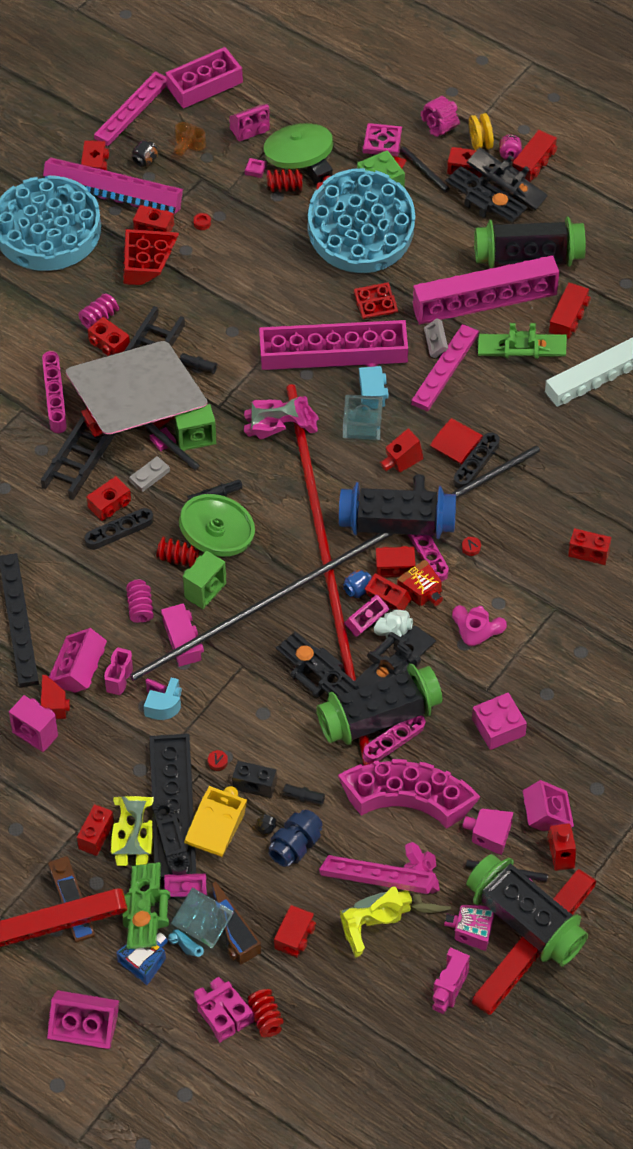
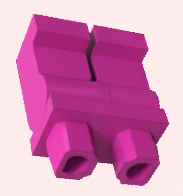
[433,948,470,1014]
[194,977,254,1043]

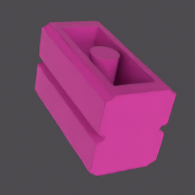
[344,595,389,637]

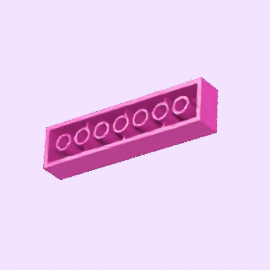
[413,256,559,325]
[259,320,408,370]

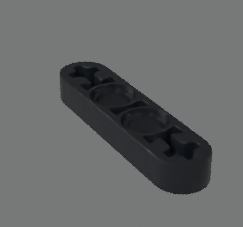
[454,432,500,489]
[85,508,154,550]

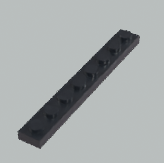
[0,553,39,688]

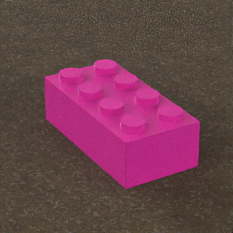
[166,47,243,108]

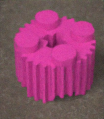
[420,96,460,137]

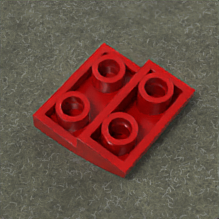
[354,282,398,319]
[430,418,483,465]

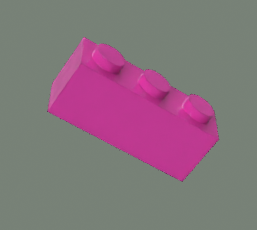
[161,603,204,667]

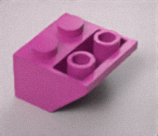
[229,104,270,142]

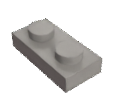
[424,318,448,358]
[129,456,170,492]

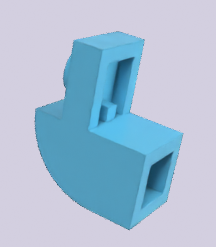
[144,677,182,720]

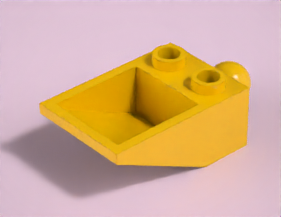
[184,786,247,857]

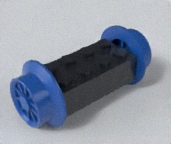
[339,482,456,539]

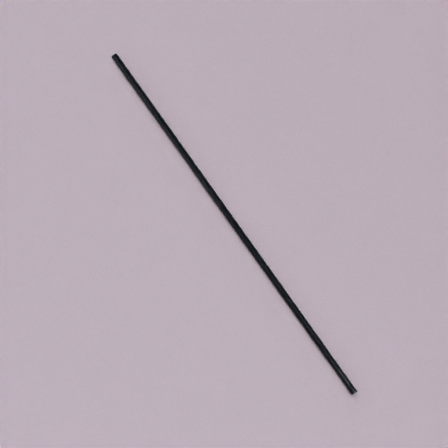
[130,445,540,681]

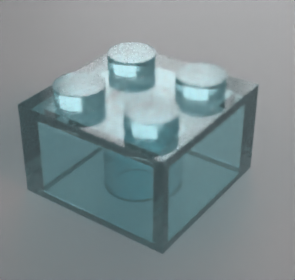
[343,395,383,440]
[171,887,234,948]

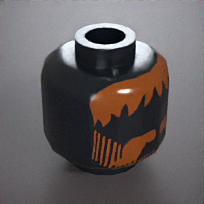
[132,141,158,167]

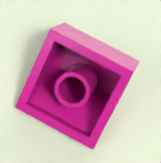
[522,780,574,831]

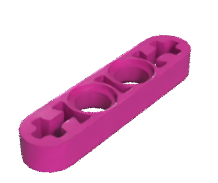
[408,534,449,581]
[362,715,426,764]

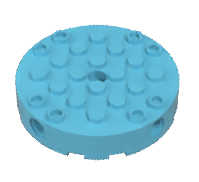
[307,168,415,273]
[0,176,101,271]

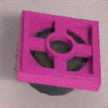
[363,123,402,157]

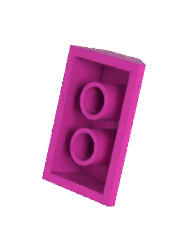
[49,628,107,692]
[47,990,119,1049]

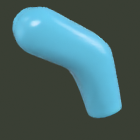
[168,929,204,957]

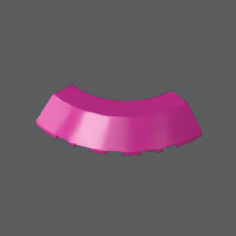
[338,759,480,829]

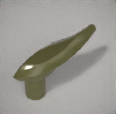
[411,894,451,913]

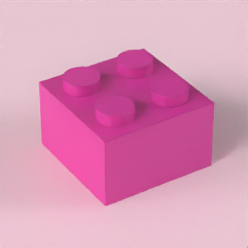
[472,692,527,750]
[9,695,58,752]

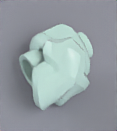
[374,610,413,638]

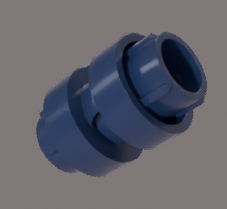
[268,810,323,867]

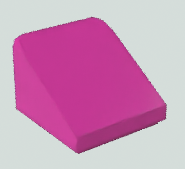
[146,678,168,693]

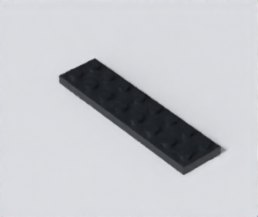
[149,734,196,881]

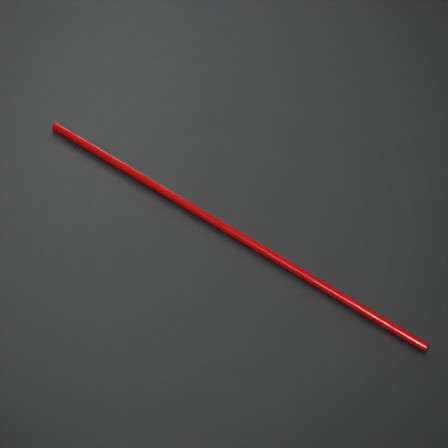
[286,384,372,766]

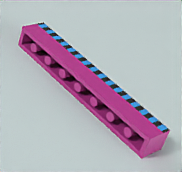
[43,158,183,214]

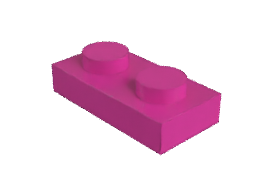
[165,874,207,897]

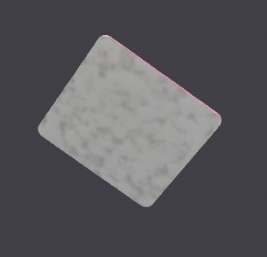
[66,341,207,434]

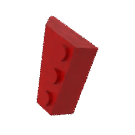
[123,229,179,285]

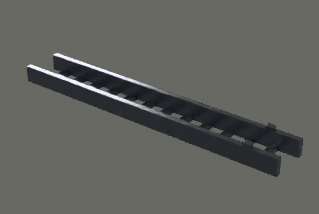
[41,306,185,500]

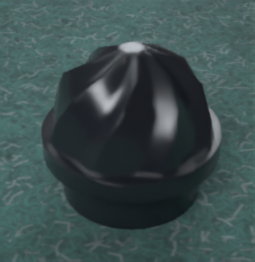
[257,814,277,834]

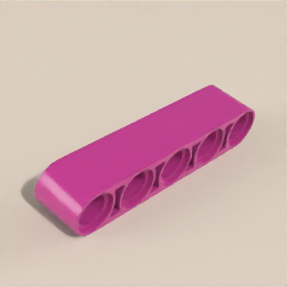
[42,351,67,433]

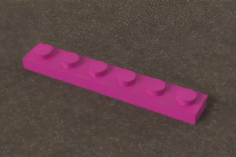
[94,71,167,146]
[411,324,479,411]
[319,855,437,894]

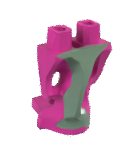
[244,396,319,440]

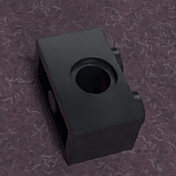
[232,761,277,799]

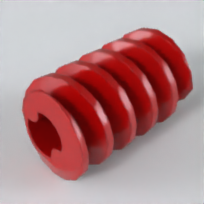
[267,169,303,192]
[156,536,199,568]
[247,989,284,1037]

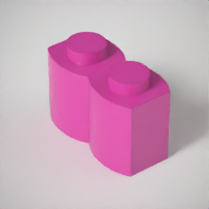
[105,648,133,695]

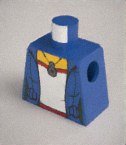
[116,933,168,985]

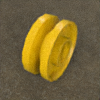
[468,113,494,150]

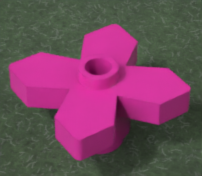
[402,842,440,894]

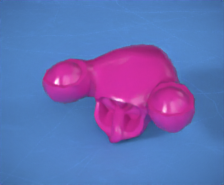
[452,605,507,646]

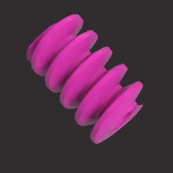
[79,294,120,329]
[126,579,154,623]

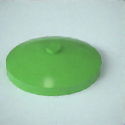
[264,123,333,169]
[179,494,255,556]

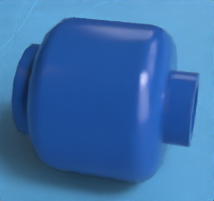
[343,569,372,598]

